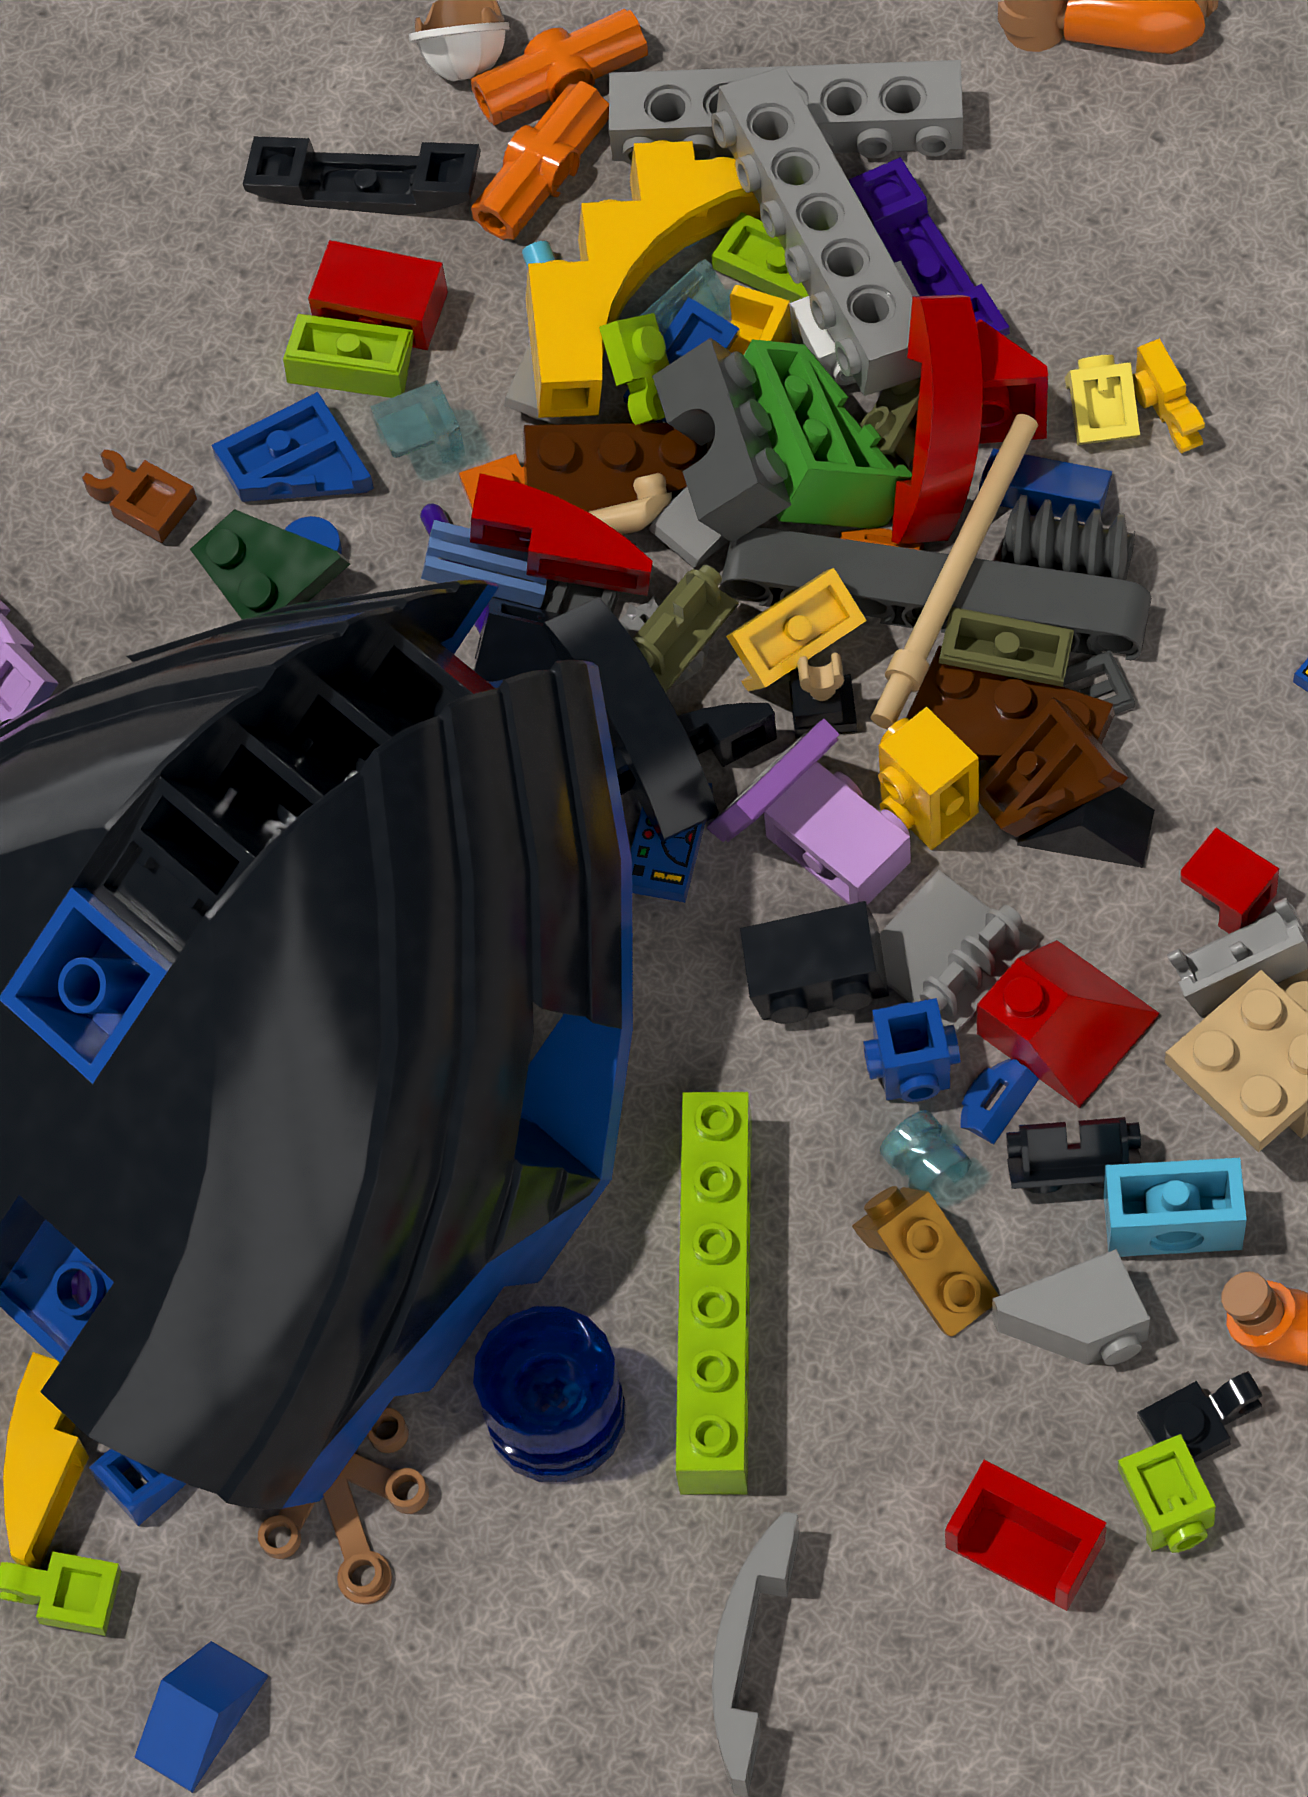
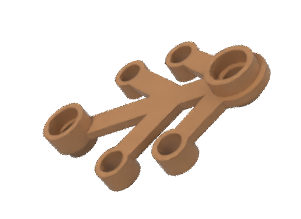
[258,1407,429,1605]

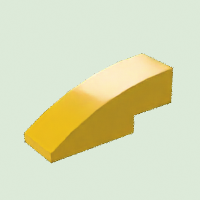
[3,1352,89,1569]

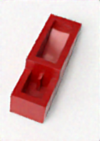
[470,473,653,596]

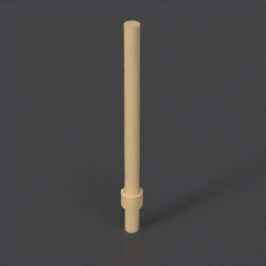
[871,414,1038,729]

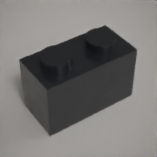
[740,901,889,1024]

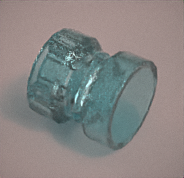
[879,1110,971,1199]

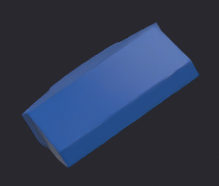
[961,1059,1039,1145]

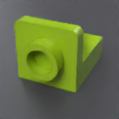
[1118,1434,1216,1553]

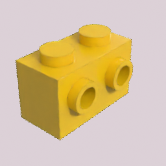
[878,707,979,850]

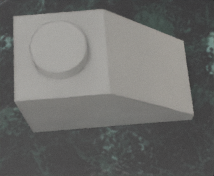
[992,1249,1150,1365]

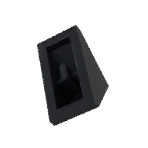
[1017,787,1155,868]

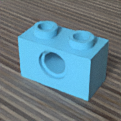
[1103,1158,1247,1257]

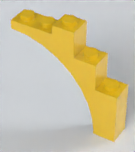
[525,140,761,418]

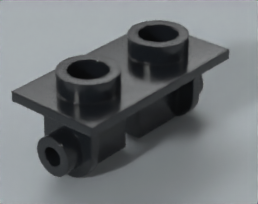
[1006,1117,1142,1194]

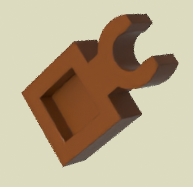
[82,450,197,543]

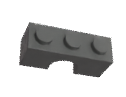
[652,338,791,543]

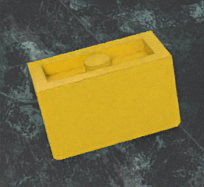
[726,568,867,692]

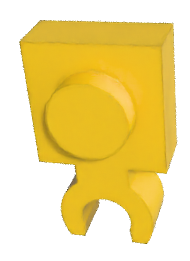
[1132,338,1205,453]

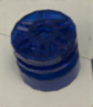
[473,1306,627,1482]

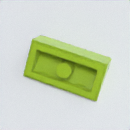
[283,314,414,399]

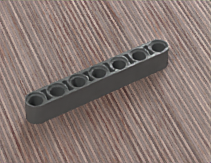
[719,527,1152,661]

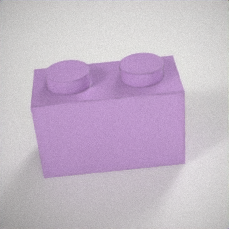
[764,761,911,905]

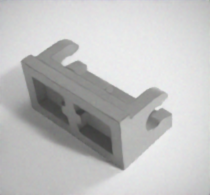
[1167,898,1308,1016]

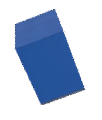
[135,1641,268,1793]

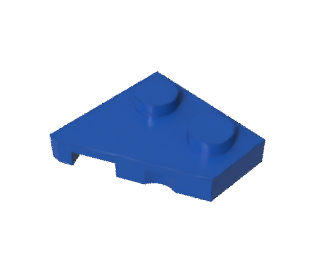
[211,392,374,502]

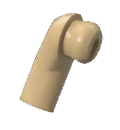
[589,473,672,535]

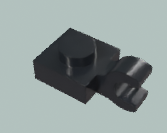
[1137,1371,1262,1463]

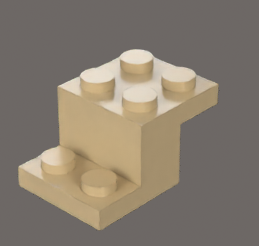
[1165,969,1308,1152]

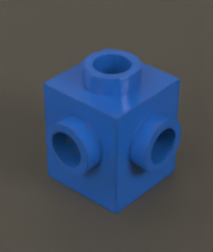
[863,998,961,1102]

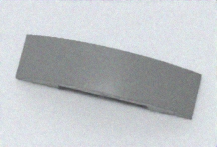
[712,1512,800,1797]

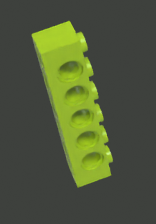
[676,1092,752,1495]

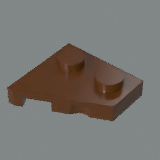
[979,697,1129,837]

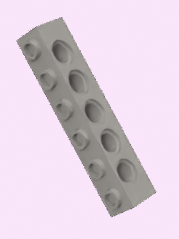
[609,60,963,165]
[711,66,922,396]

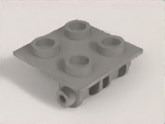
[880,870,1038,1034]

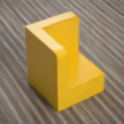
[729,285,792,355]

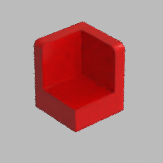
[1180,828,1280,934]

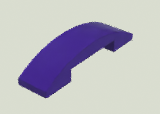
[848,157,1010,336]

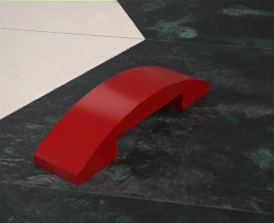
[891,295,983,544]

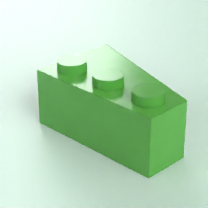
[743,339,912,528]

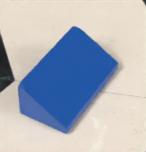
[979,448,1112,522]

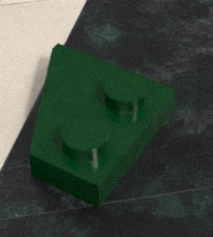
[190,509,351,620]

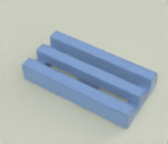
[421,520,547,608]

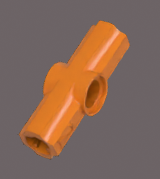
[470,9,648,126]
[471,81,609,240]

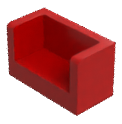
[308,240,448,351]
[945,1459,1107,1611]

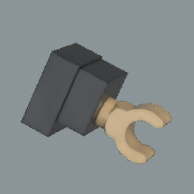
[789,653,857,739]

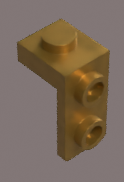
[852,1186,999,1336]

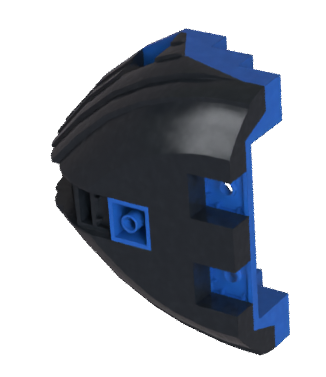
[0,580,633,1509]

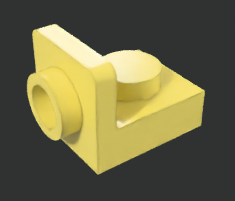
[1065,355,1140,445]

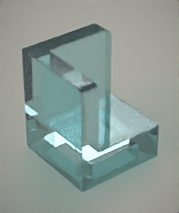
[370,380,465,464]

